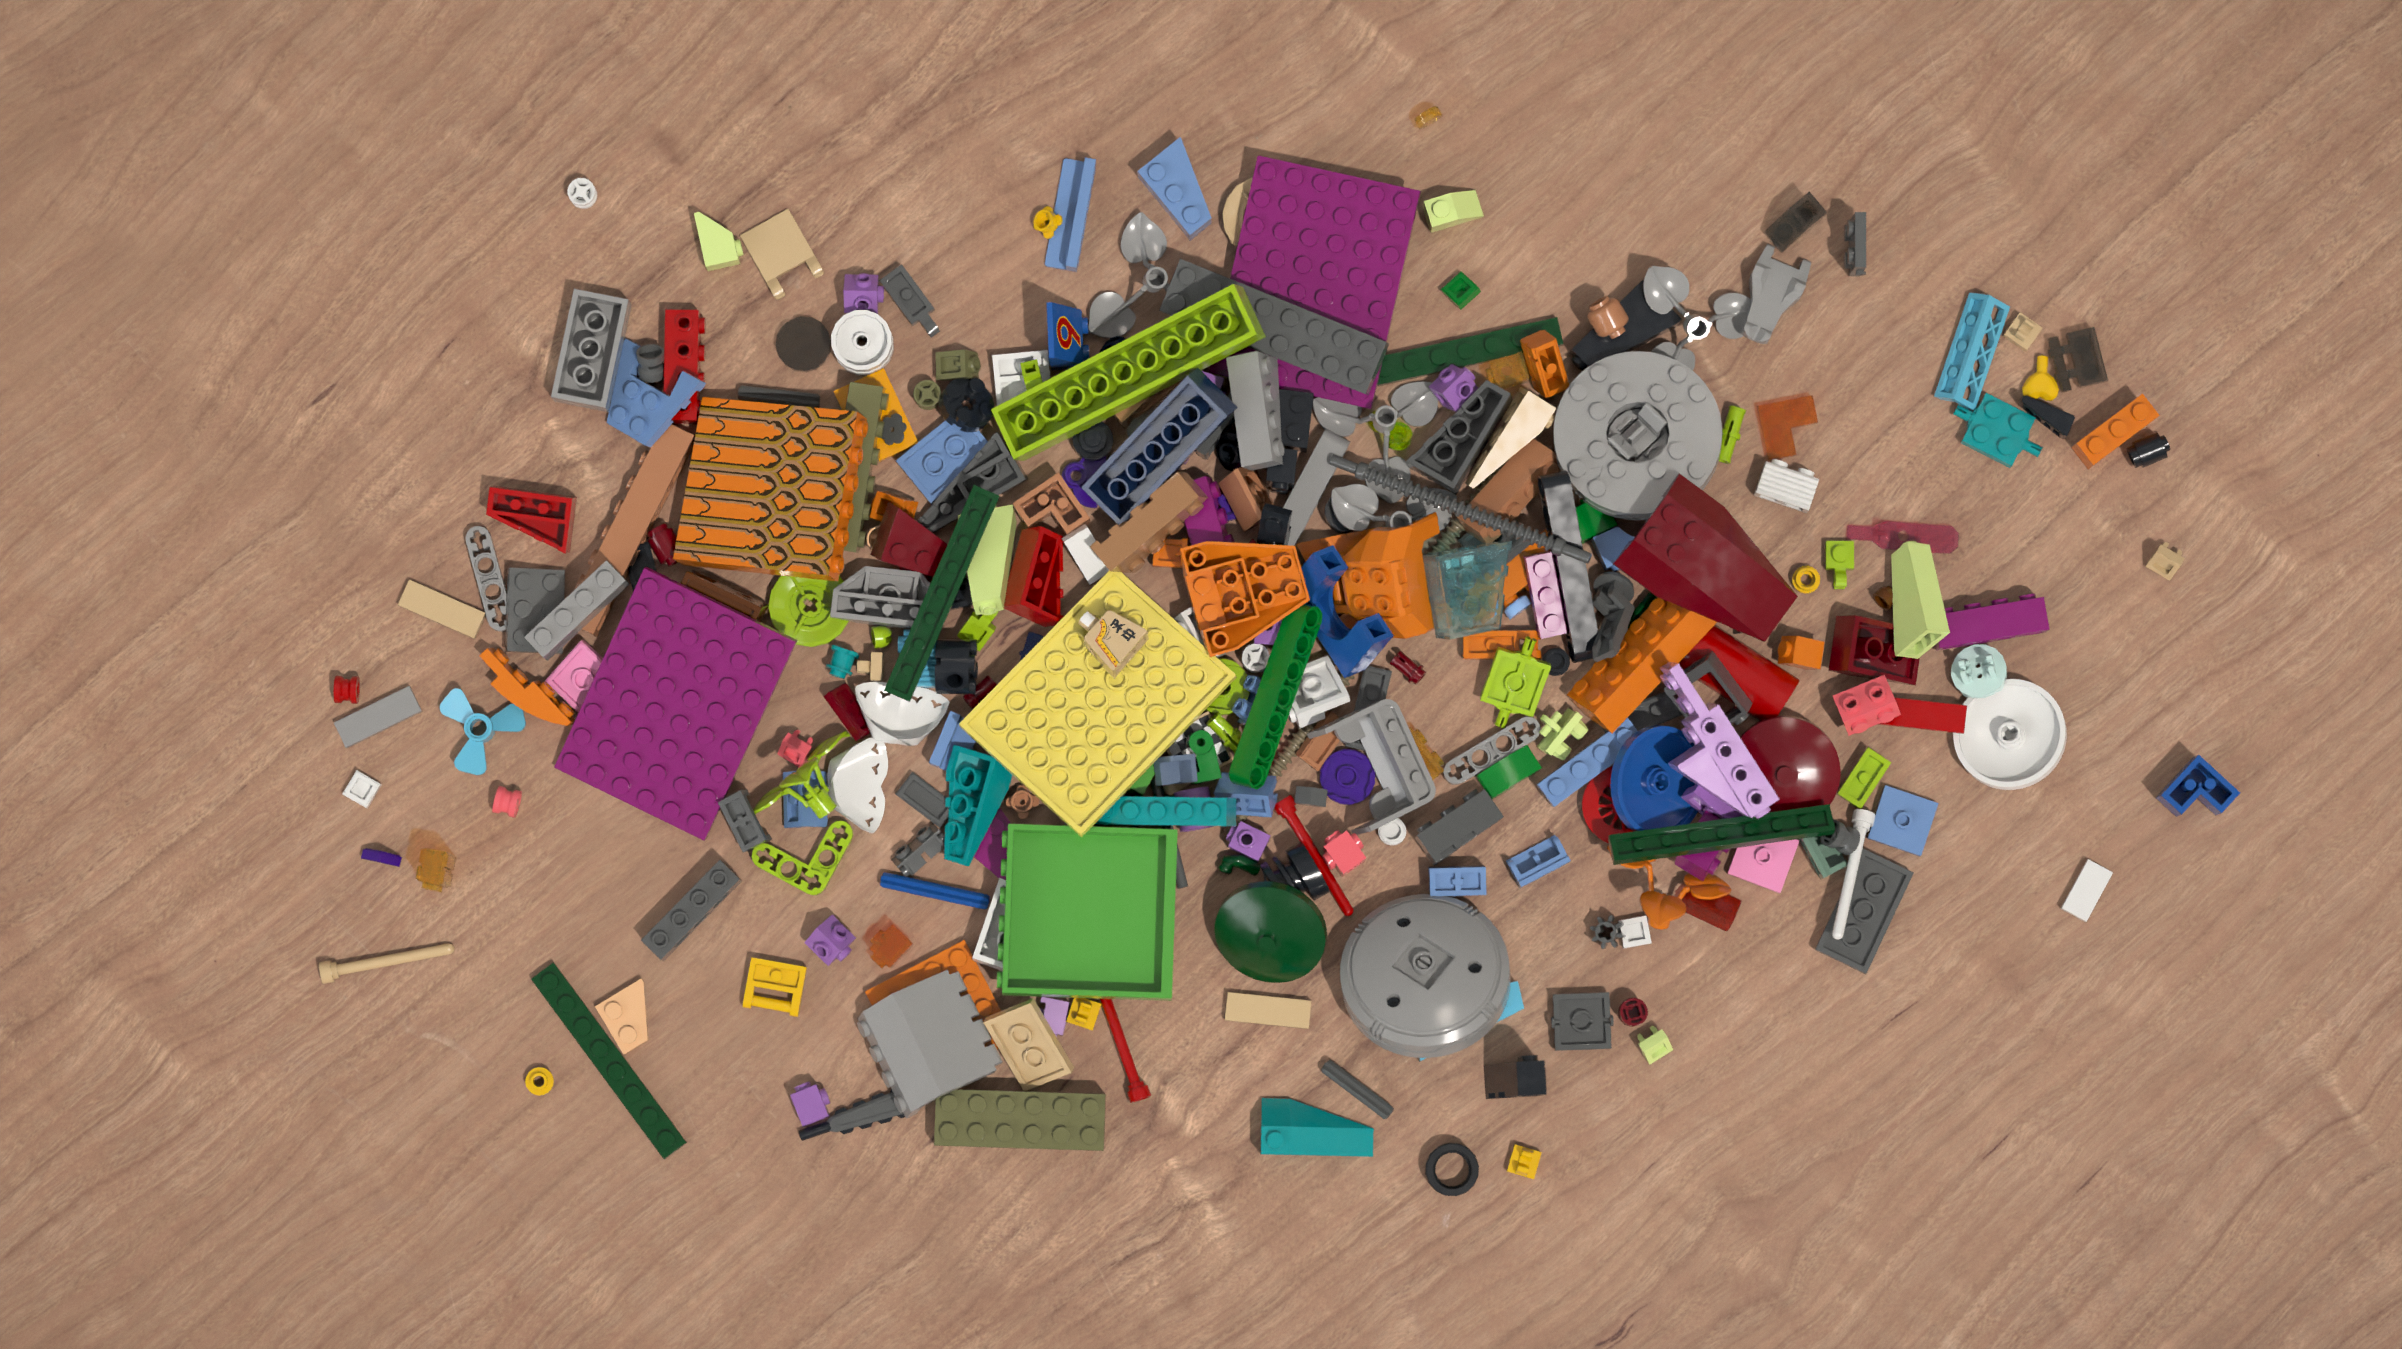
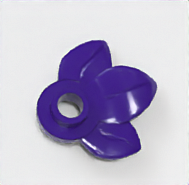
[1062,457,1106,508]

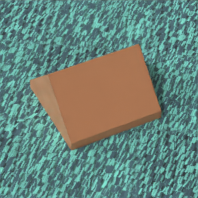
[1218,468,1275,532]

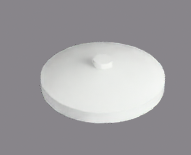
[1953,679,2067,790]

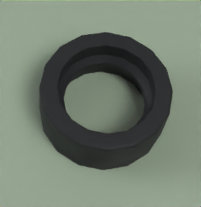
[1425,1143,1479,1196]

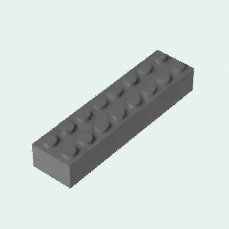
[1159,259,1389,395]

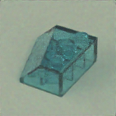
[1423,541,1512,640]

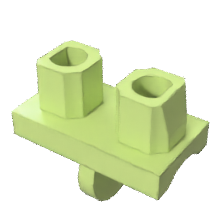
[1537,708,1588,760]

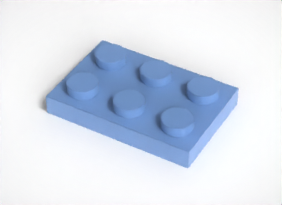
[896,420,988,505]

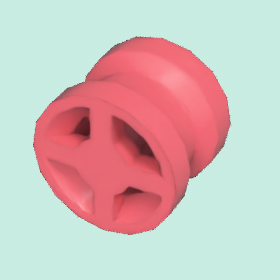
[492,786,522,818]

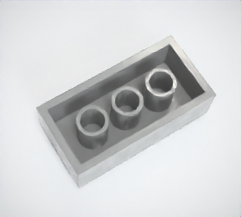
[551,289,632,412]

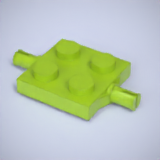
[1480,636,1551,728]

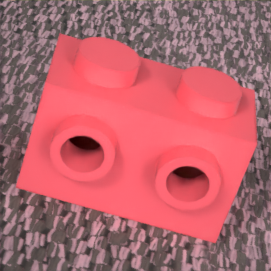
[1833,675,1901,736]
[1322,830,1366,877]

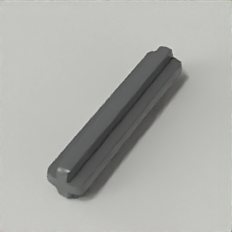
[738,385,820,408]
[1321,1060,1394,1119]

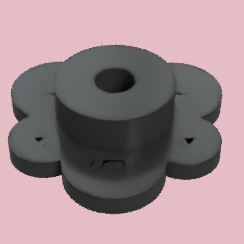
[882,414,907,445]

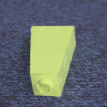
[958,504,1017,615]
[1891,541,1950,659]

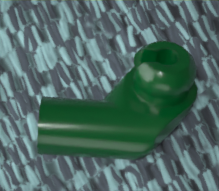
[1218,854,1261,876]

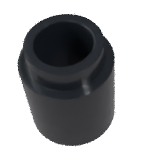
[2126,432,2170,468]

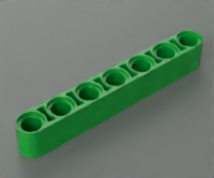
[1229,604,1322,789]

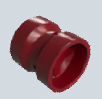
[1618,998,1648,1027]

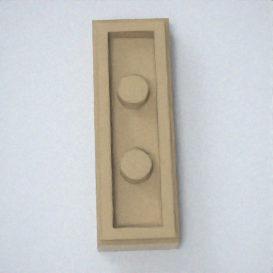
[398,580,486,639]
[1225,992,1311,1029]

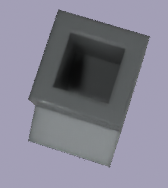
[1295,786,1328,807]

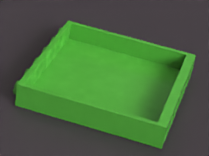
[997,824,1178,1001]

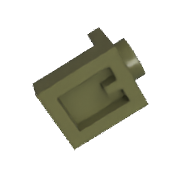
[936,350,981,381]

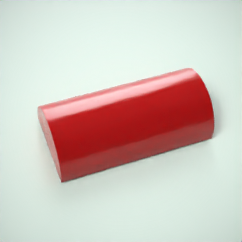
[1679,625,1800,721]

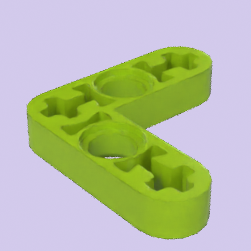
[752,821,854,896]

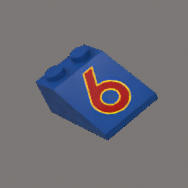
[1047,302,1089,371]

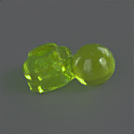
[1367,410,1412,450]

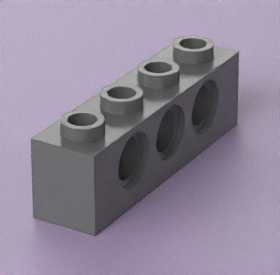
[641,860,742,961]

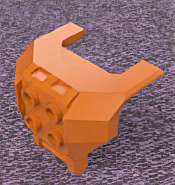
[1333,512,1453,639]

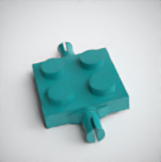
[1953,393,2043,468]

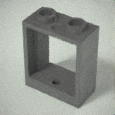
[1663,651,1753,725]

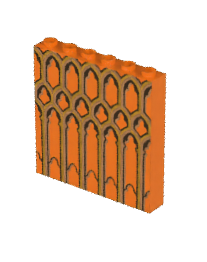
[673,397,868,581]

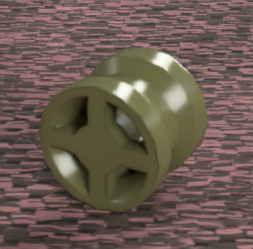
[913,380,942,410]

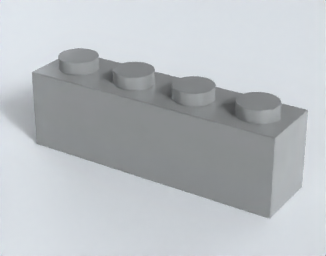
[524,560,629,661]

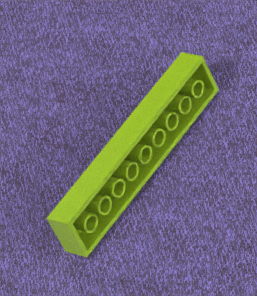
[991,284,1266,461]

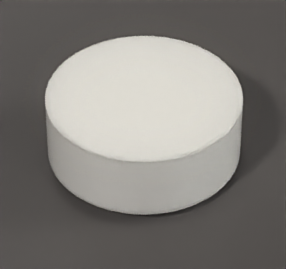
[1378,818,1406,846]

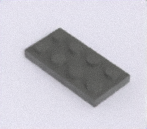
[1815,849,1914,974]

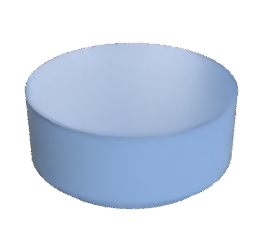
[1504,595,1532,620]

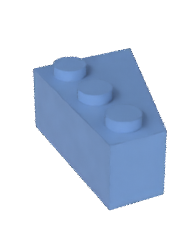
[1137,137,1212,241]

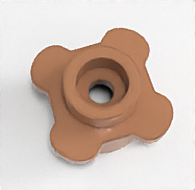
[1006,785,1039,819]

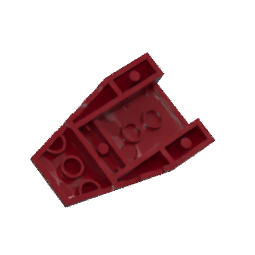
[1613,473,1798,642]

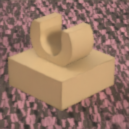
[2003,312,2042,352]
[2146,542,2185,581]
[857,652,884,682]

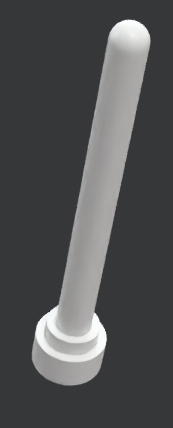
[1832,809,1876,940]

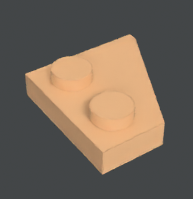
[595,978,649,1055]

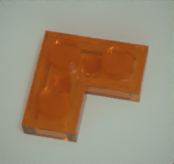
[1757,395,1818,461]

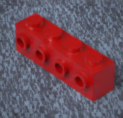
[664,309,706,424]

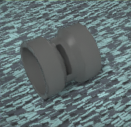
[636,344,664,382]
[1821,819,1860,855]

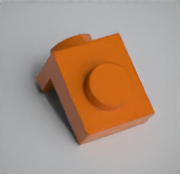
[1153,538,1189,569]

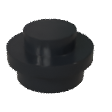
[1542,648,1570,676]

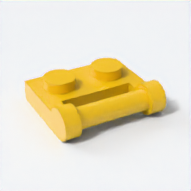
[743,957,807,1017]

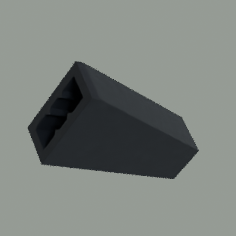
[1570,280,1682,371]

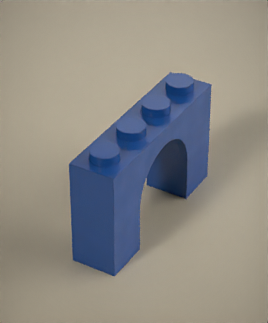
[1301,545,1394,678]

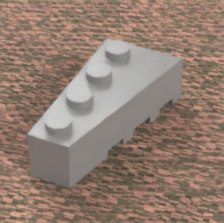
[1226,351,1284,470]

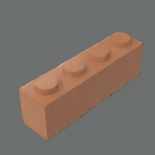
[1457,439,1559,547]

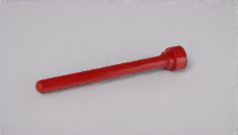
[1274,795,1354,916]
[1100,999,1152,1103]

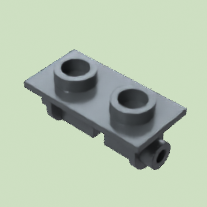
[891,823,945,877]

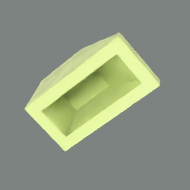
[1422,190,1484,233]
[694,212,744,271]

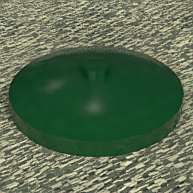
[1214,881,1327,983]

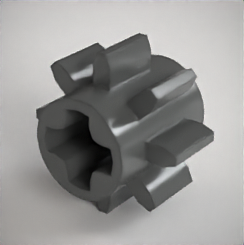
[1590,915,1626,949]

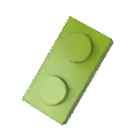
[1836,747,1891,809]

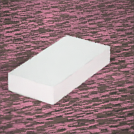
[1061,524,1109,585]
[2060,859,2113,922]

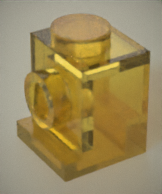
[1485,352,1529,389]

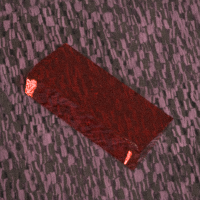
[1682,891,1742,931]

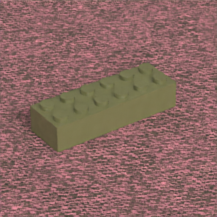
[934,1089,1106,1151]

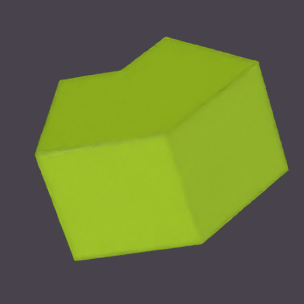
[1020,359,1043,390]

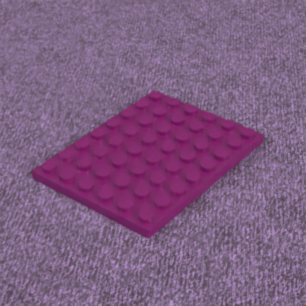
[1209,155,1421,409]
[554,567,797,840]

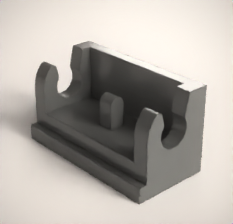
[718,789,772,852]

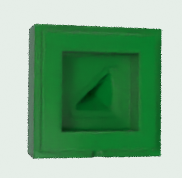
[1441,271,1481,310]

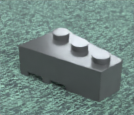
[1415,789,1504,866]

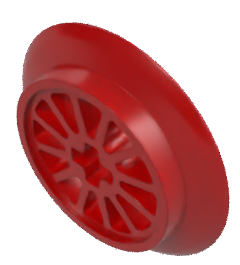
[1582,766,1633,843]

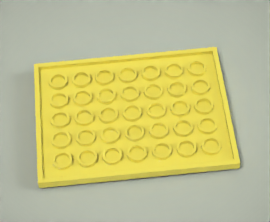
[959,570,1236,838]

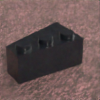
[1484,1055,1547,1099]

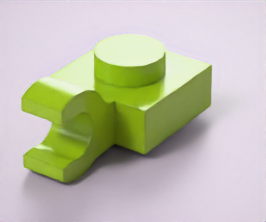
[1825,541,1854,590]
[957,611,999,652]

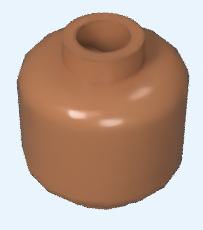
[1587,296,1629,339]

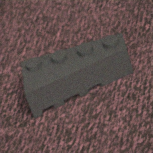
[1406,380,1513,495]

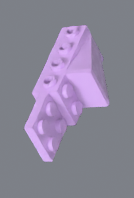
[1660,662,1779,819]

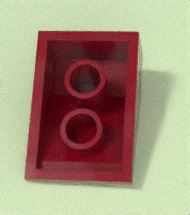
[1828,615,1920,685]

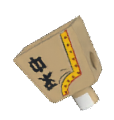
[1078,610,1149,679]

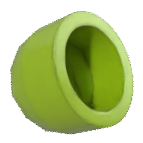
[871,626,892,649]

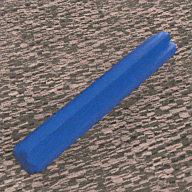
[880,872,990,910]

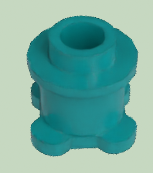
[826,645,860,679]

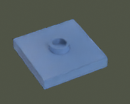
[1867,785,1938,857]

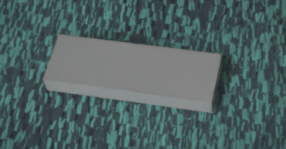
[334,686,423,748]

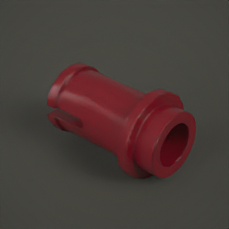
[1390,651,1426,685]
[962,675,997,709]

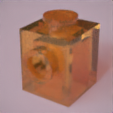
[869,924,914,969]

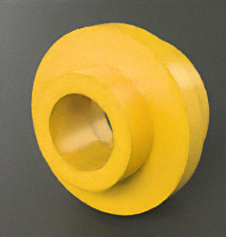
[1792,566,1820,594]
[525,1067,554,1096]

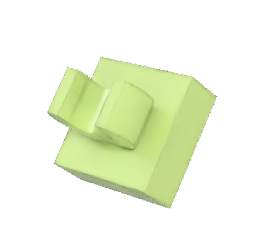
[1637,1026,1673,1065]

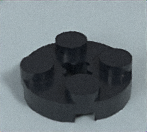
[939,378,995,432]

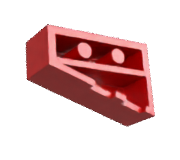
[486,486,577,554]

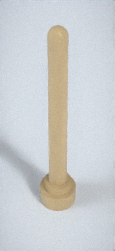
[319,943,454,984]

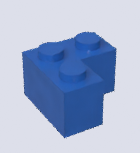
[2156,755,2240,817]

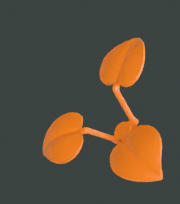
[1607,846,1732,929]

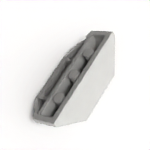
[830,566,930,629]

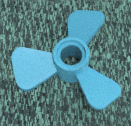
[440,688,526,775]

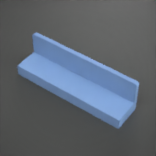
[1045,158,1097,272]

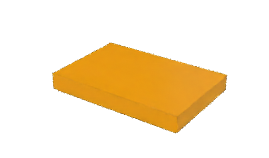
[833,368,918,462]

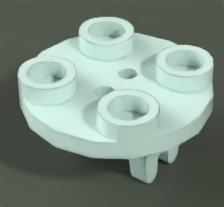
[1951,644,2007,698]

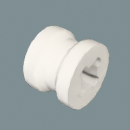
[568,178,597,209]
[1242,644,1270,673]

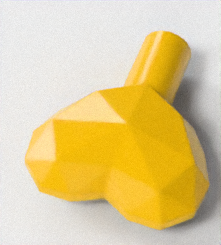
[2022,356,2059,401]

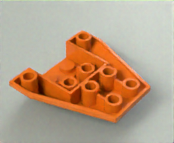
[1179,541,1310,657]

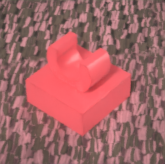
[777,730,813,767]

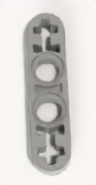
[466,526,507,632]
[1443,717,1541,785]

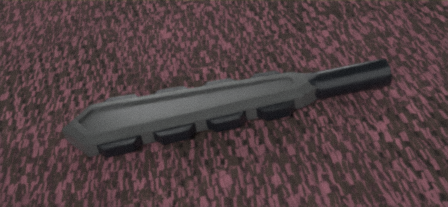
[799,1089,905,1141]

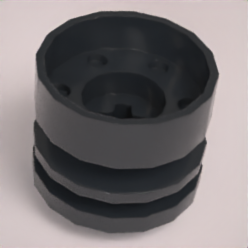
[1260,841,1330,901]

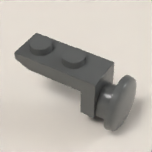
[1592,572,1635,662]

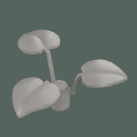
[1088,212,1171,338]
[1643,266,1751,371]
[1313,382,1438,504]
[1331,484,1457,531]

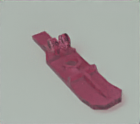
[1846,521,1959,554]

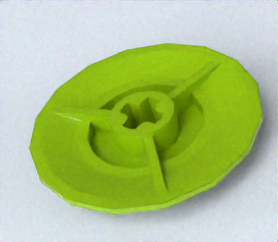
[768,576,849,647]

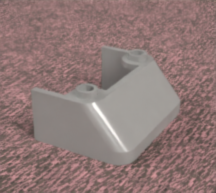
[1307,699,1436,835]

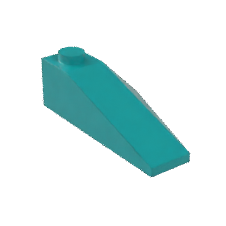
[944,745,1012,866]
[1261,1098,1374,1157]

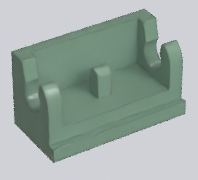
[1799,836,1848,880]

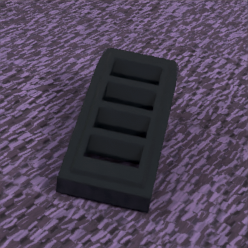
[2018,395,2075,439]

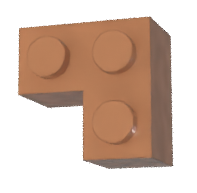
[1012,472,1091,535]

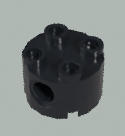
[935,639,978,695]

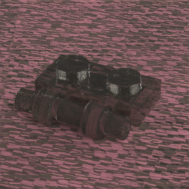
[2047,327,2108,393]

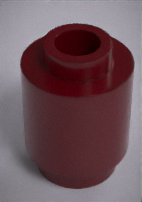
[647,523,678,567]

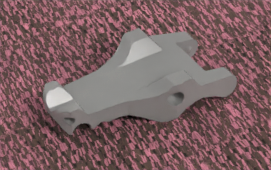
[1742,244,1811,344]

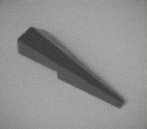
[917,432,1028,533]

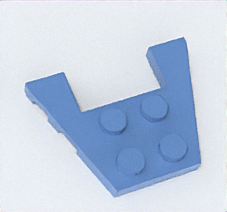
[607,338,706,447]

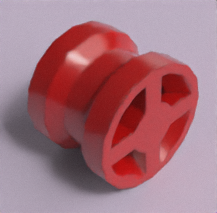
[333,675,360,704]

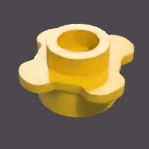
[1033,206,1063,239]

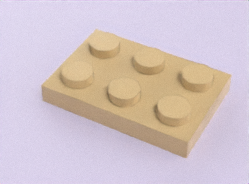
[983,998,1074,1092]

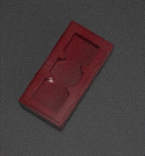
[823,682,870,741]

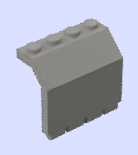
[857,970,1003,1119]

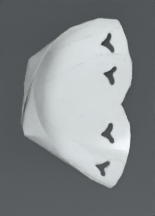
[855,682,949,746]
[827,738,888,834]

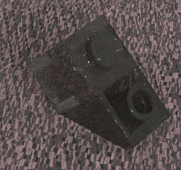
[1764,191,1827,253]

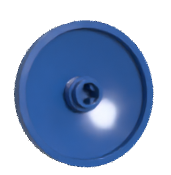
[1611,725,1698,832]

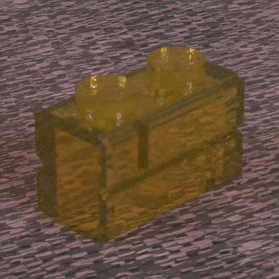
[415,848,456,893]

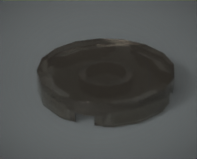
[776,316,831,372]

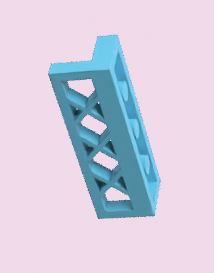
[1934,292,2010,410]

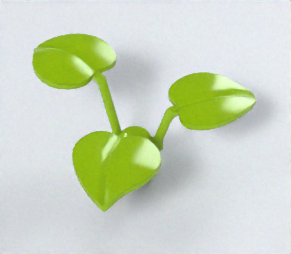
[753,731,850,819]

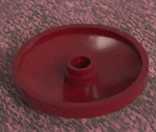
[1740,716,1841,813]

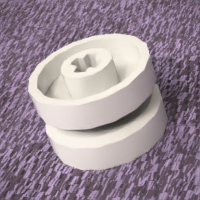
[831,310,894,376]

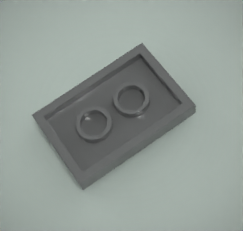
[505,567,565,654]

